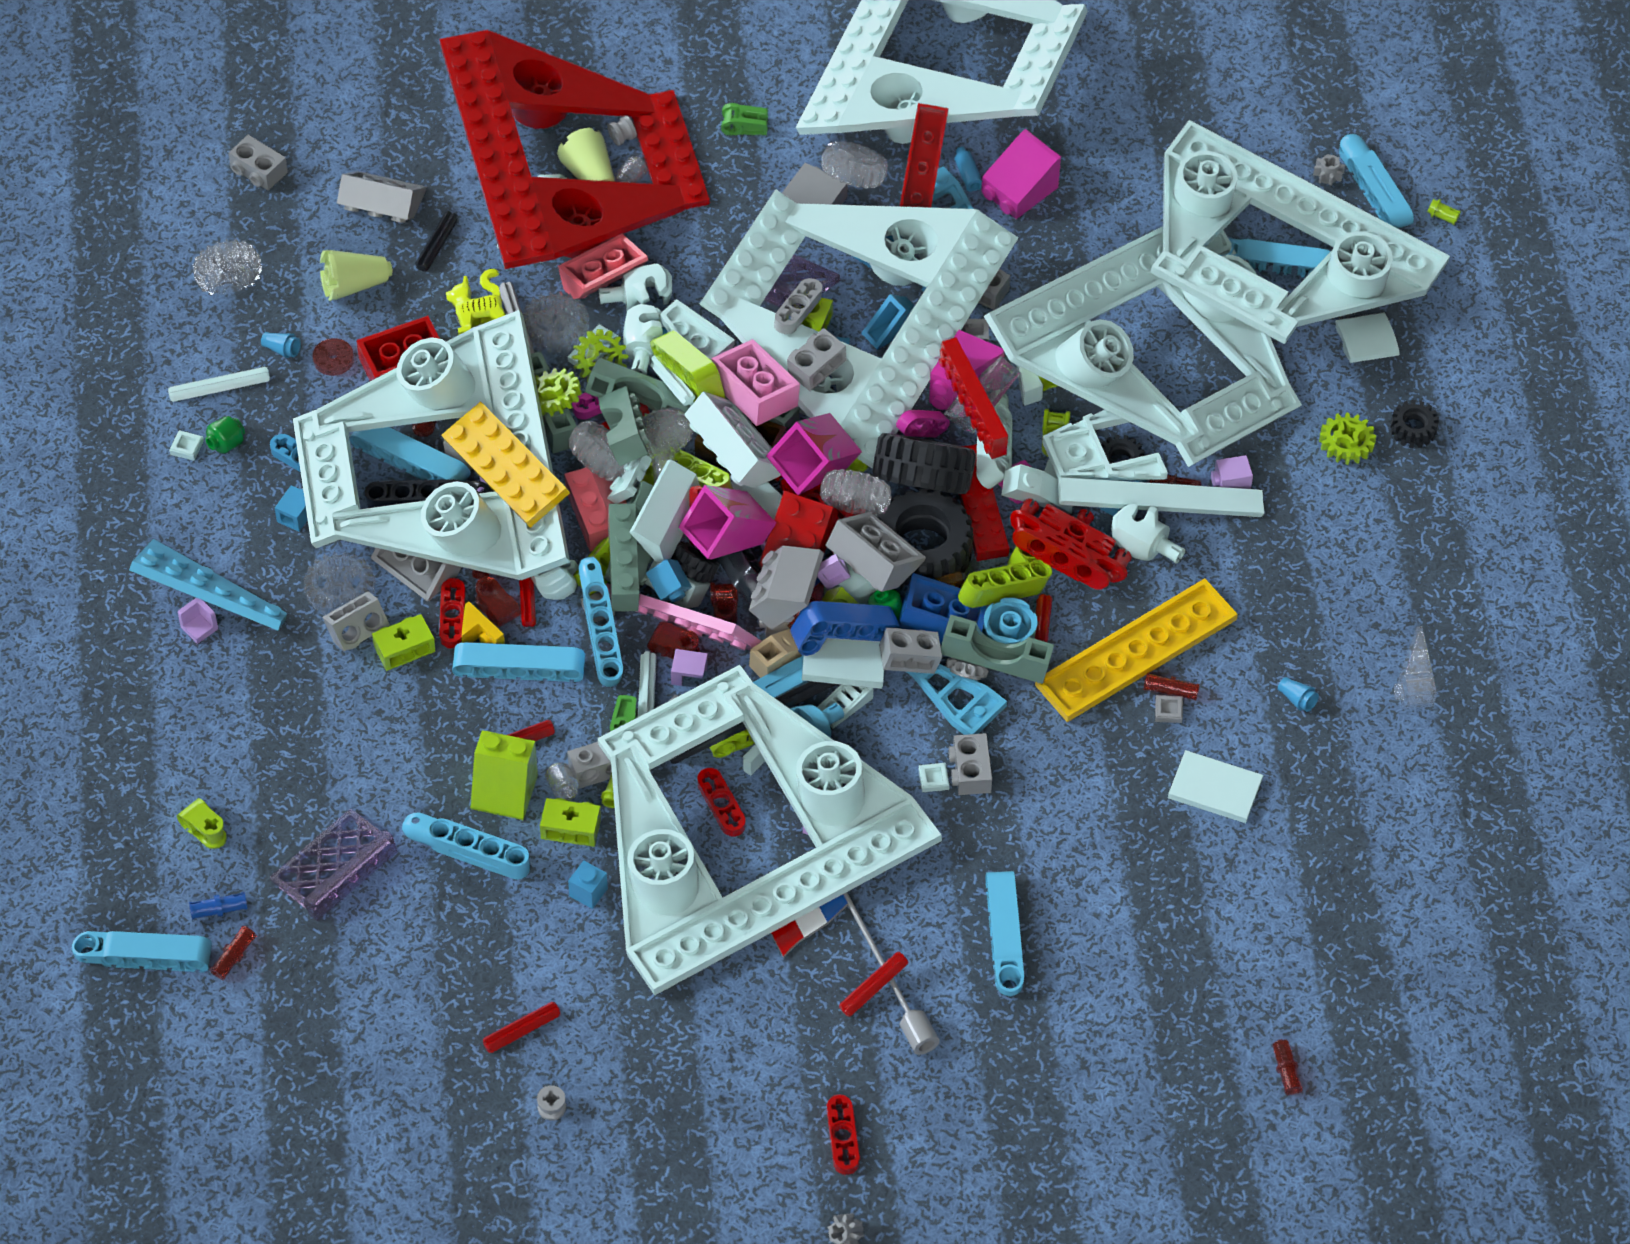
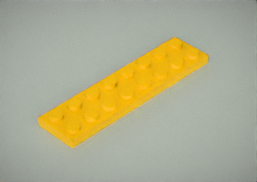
[1035,578,1238,722]

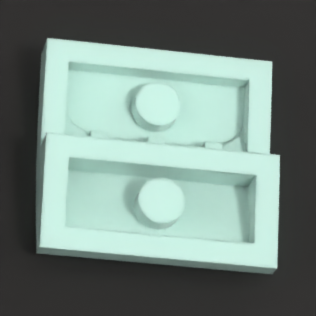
[1336,313,1399,363]

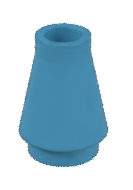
[261,332,301,358]
[1278,677,1319,712]

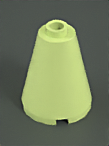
[557,128,615,182]
[320,250,392,301]

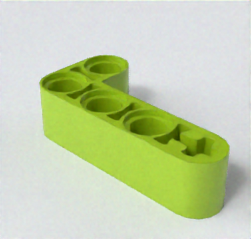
[650,330,726,402]
[640,446,733,489]
[958,546,1052,608]

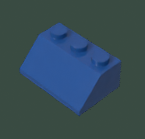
[898,573,987,645]

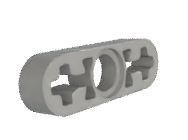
[774,278,823,334]

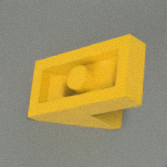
[462,602,505,644]

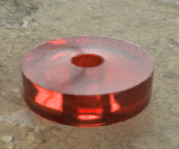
[312,338,354,376]

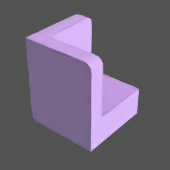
[817,554,850,590]
[178,598,218,644]
[671,649,707,686]

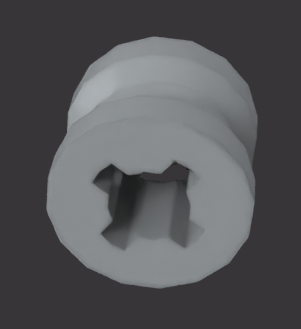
[607,116,637,146]
[537,1085,566,1121]

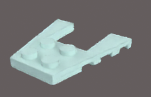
[1042,409,1168,481]

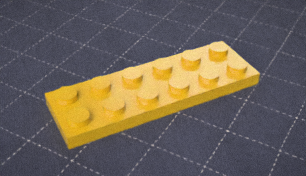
[441,401,570,528]

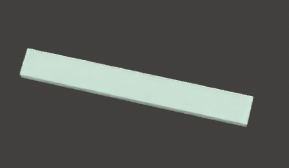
[1058,477,1264,517]

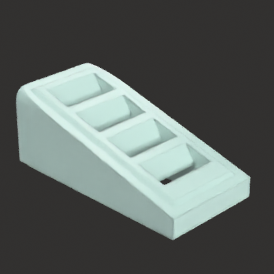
[1016,365,1043,406]
[817,684,873,728]

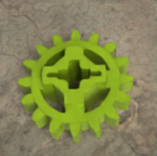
[572,329,628,382]
[535,368,582,416]
[1319,412,1376,465]

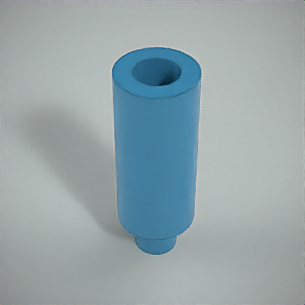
[955,147,982,192]

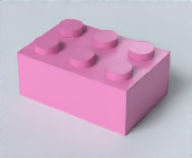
[711,339,800,426]

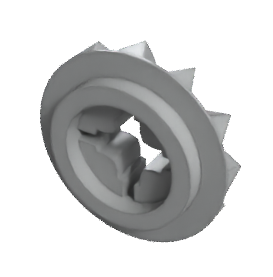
[946,657,988,680]

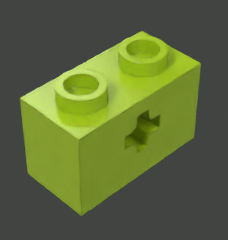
[372,614,436,671]
[540,798,601,847]

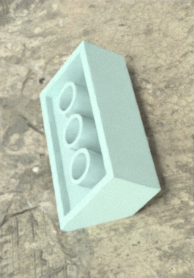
[684,392,781,488]

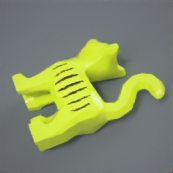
[446,269,506,335]

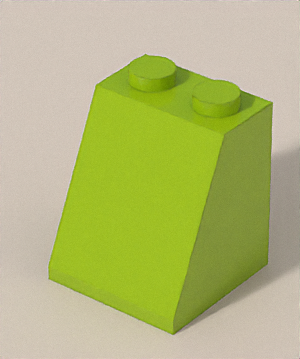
[471,730,538,820]

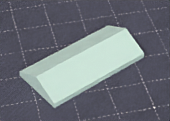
[630,459,700,564]

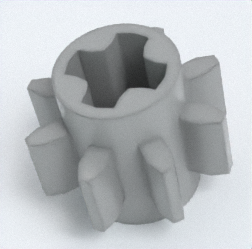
[1313,154,1345,186]
[827,1213,865,1244]

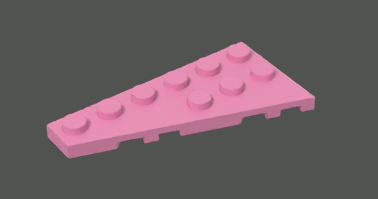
[606,583,762,651]

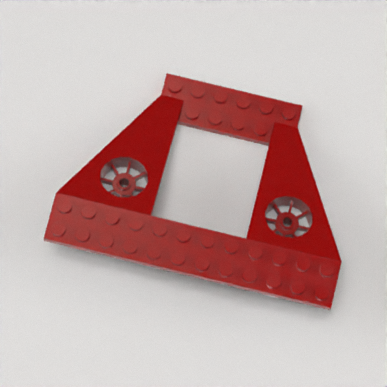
[439,29,710,269]

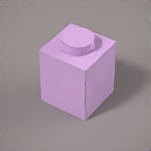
[1211,455,1253,489]

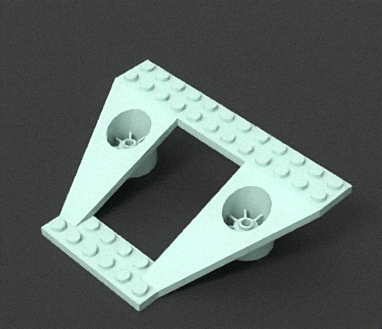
[796,0,1088,144]
[1150,120,1450,344]
[699,190,1018,468]
[984,226,1302,467]
[293,310,570,580]
[597,665,942,995]

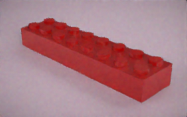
[899,103,949,208]
[939,337,1008,460]
[958,444,1009,561]

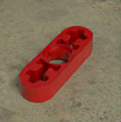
[439,578,466,648]
[697,768,746,837]
[827,1095,859,1175]

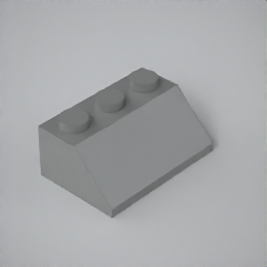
[337,171,427,223]
[826,512,926,592]
[749,546,824,630]
[371,548,462,601]

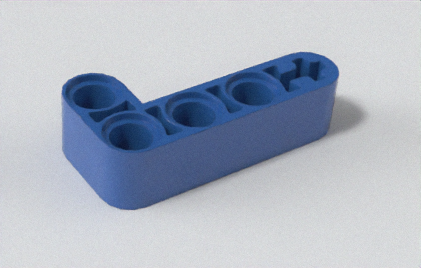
[790,601,901,656]

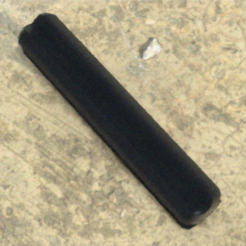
[415,211,458,272]

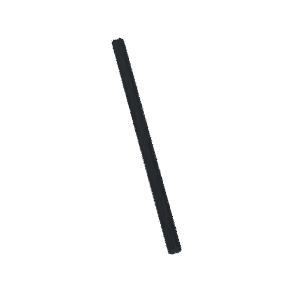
[669,681,837,764]

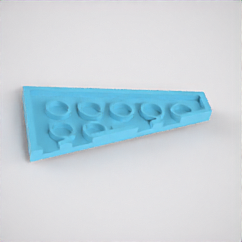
[129,539,287,630]

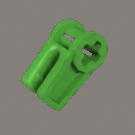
[721,103,768,135]
[610,695,637,732]

